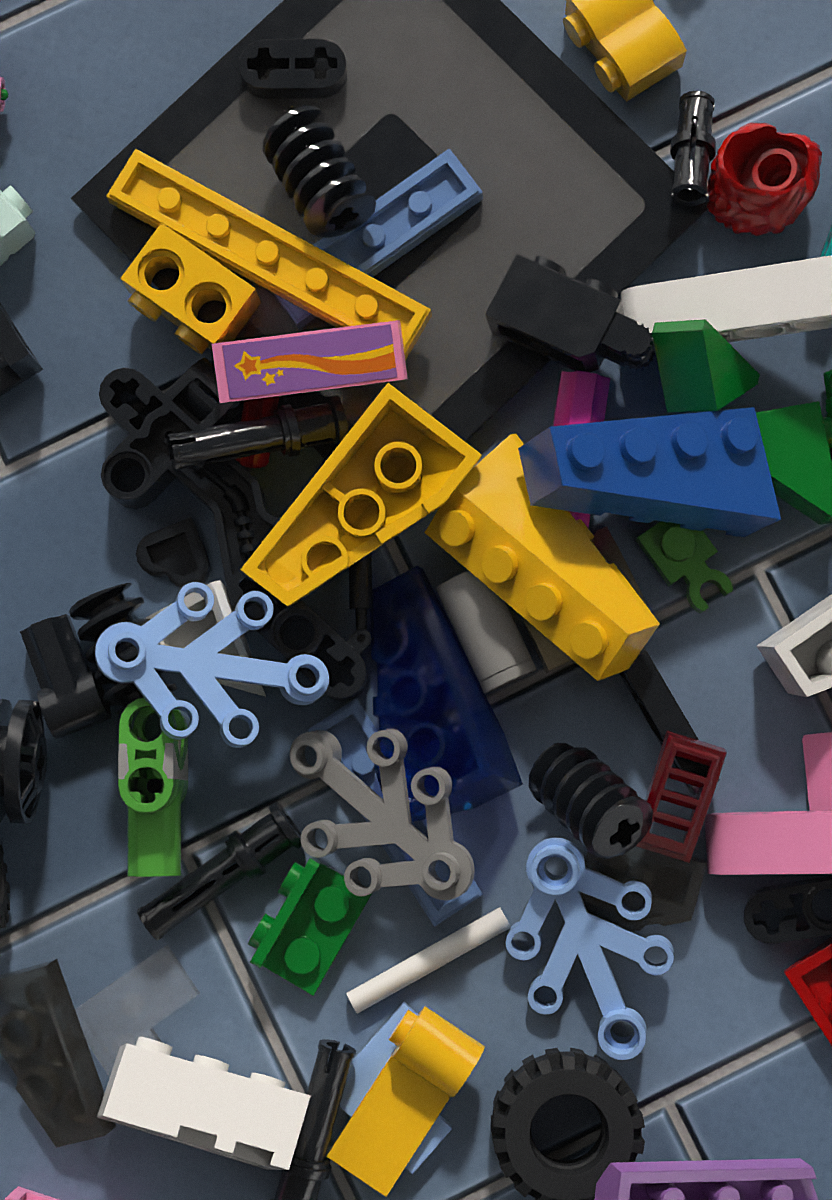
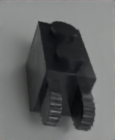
[485,254,655,373]

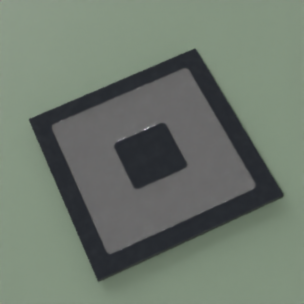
[71,0,708,460]

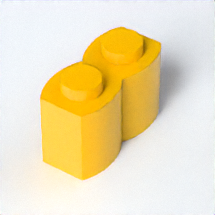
[563,0,687,102]

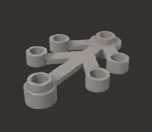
[290,729,475,900]

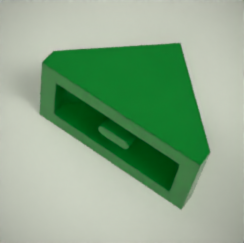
[652,319,760,412]

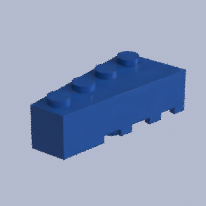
[518,407,781,537]

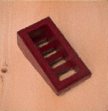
[636,731,727,863]

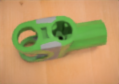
[118,698,188,877]

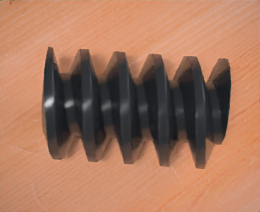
[262,106,376,238]
[69,583,178,714]
[529,743,653,858]

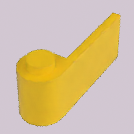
[326,1006,485,1197]

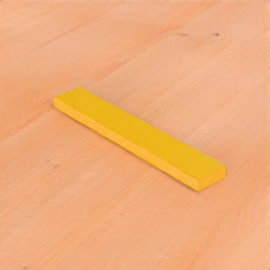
[106,149,432,361]

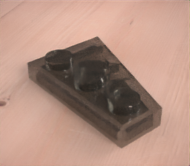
[0,959,117,1148]

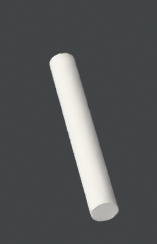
[346,907,511,1014]

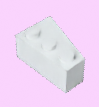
[97,1037,311,1170]

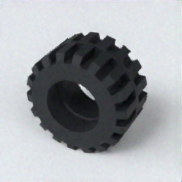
[491,1048,645,1200]

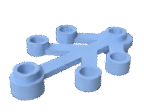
[95,582,329,748]
[505,837,674,1060]

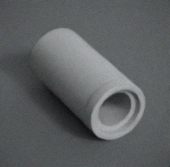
[436,571,537,694]

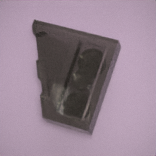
[580,846,707,932]

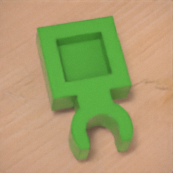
[635,521,733,614]

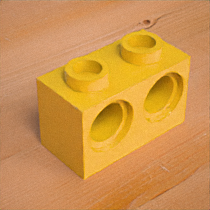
[120,223,261,355]

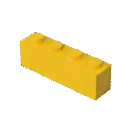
[424,434,660,681]

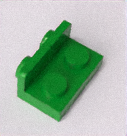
[248,857,372,996]

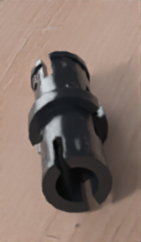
[670,91,716,206]

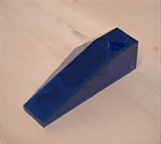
[370,566,523,822]

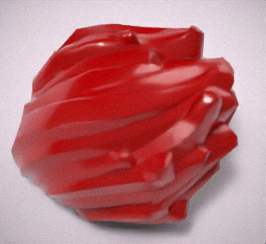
[707,122,822,236]

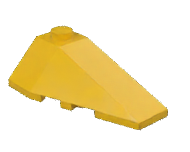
[240,383,482,607]

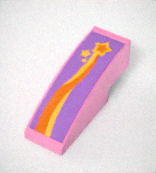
[211,320,408,403]

